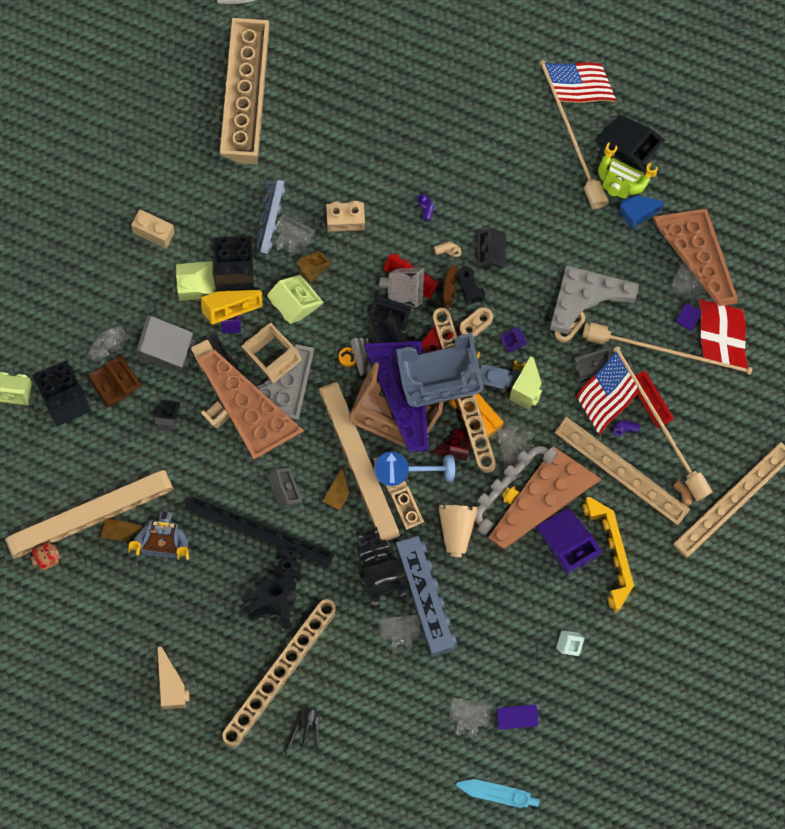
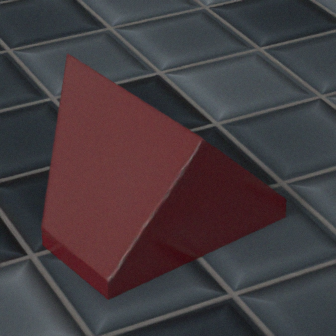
[430,429,471,461]

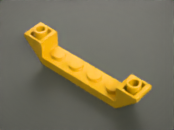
[582,497,634,613]

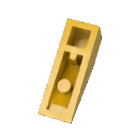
[201,290,263,325]

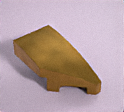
[323,469,350,510]
[101,519,143,542]

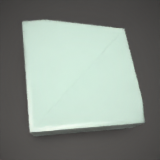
[556,630,585,656]

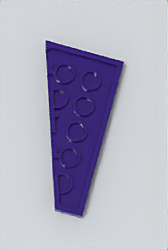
[364,341,428,453]

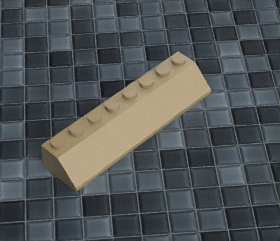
[220,18,269,165]

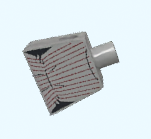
[379,268,424,307]

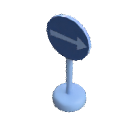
[374,451,455,486]

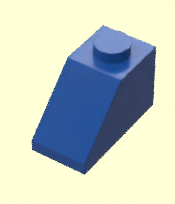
[619,196,664,229]

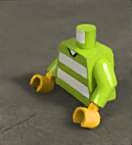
[598,143,658,199]

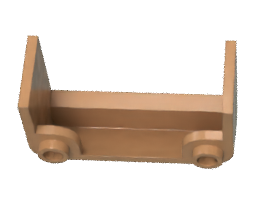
[350,362,443,448]

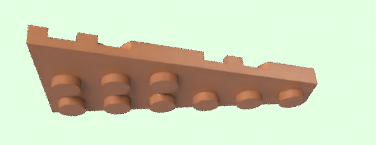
[652,209,738,306]
[198,350,305,460]
[488,447,601,550]

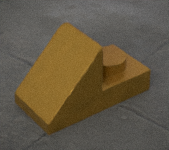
[296,251,332,282]

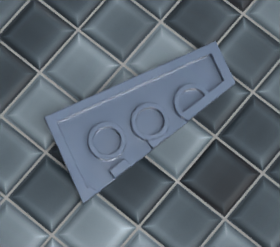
[255,179,285,255]

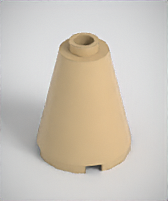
[439,505,478,557]

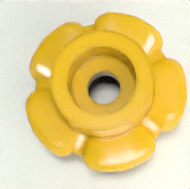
[502,486,519,505]

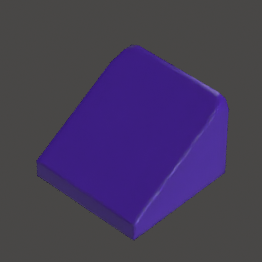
[676,303,701,332]
[221,315,241,333]
[500,327,528,353]

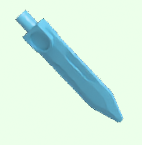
[456,779,540,808]

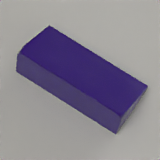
[496,705,538,730]

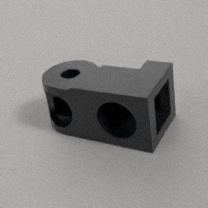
[458,267,486,306]

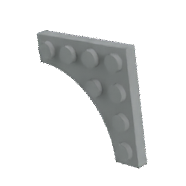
[550,265,639,334]
[255,344,315,422]

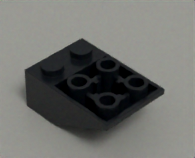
[597,115,665,172]
[214,236,254,292]
[32,360,91,427]

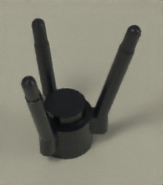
[284,708,319,754]

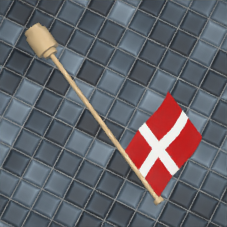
[582,299,752,375]

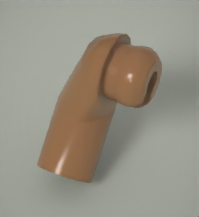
[673,480,693,507]

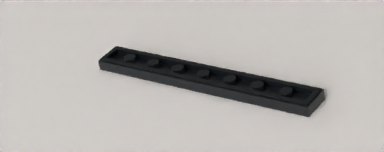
[184,496,335,567]

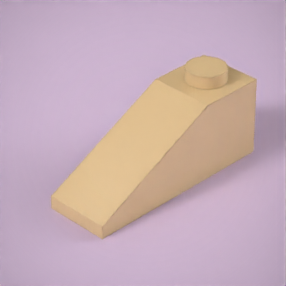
[158,647,190,710]

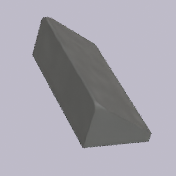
[268,467,303,510]

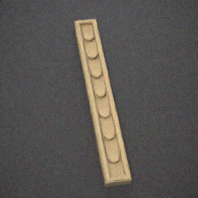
[555,417,690,525]
[673,442,785,559]

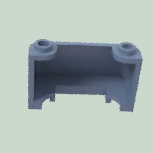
[396,333,484,407]

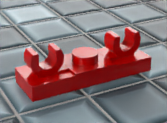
[383,253,439,299]
[635,371,674,429]

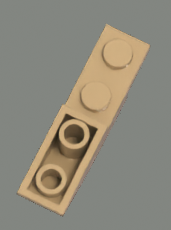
[373,457,424,530]

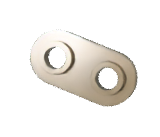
[459,308,493,338]
[554,312,585,343]

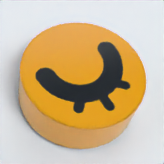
[339,347,356,367]

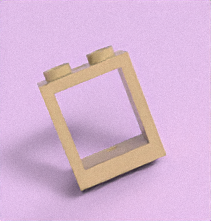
[241,323,302,383]

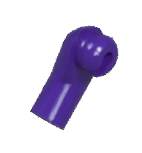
[417,194,434,222]
[612,420,640,437]

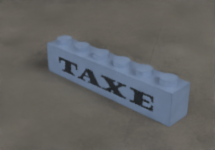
[396,536,457,657]

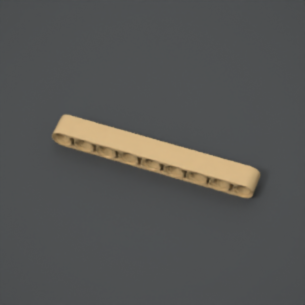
[433,308,496,473]
[319,382,400,541]
[5,470,173,558]
[223,599,335,748]

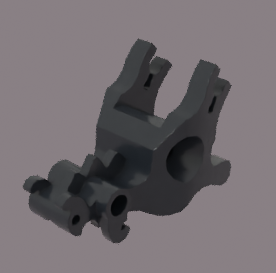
[357,527,408,609]
[242,547,302,629]

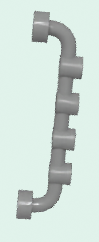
[475,446,558,535]

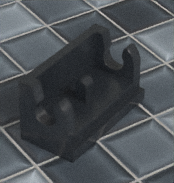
[369,295,412,331]

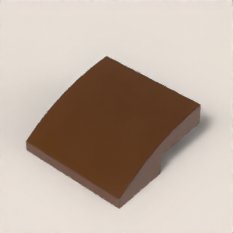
[442,264,459,310]
[87,355,142,408]

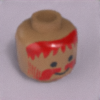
[30,542,61,571]

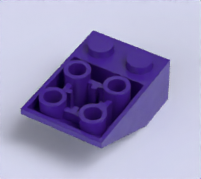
[536,508,602,577]

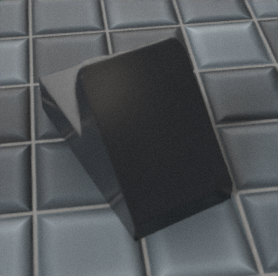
[155,400,180,431]

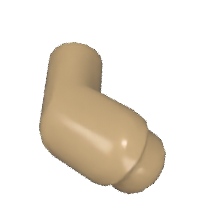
[434,242,462,257]

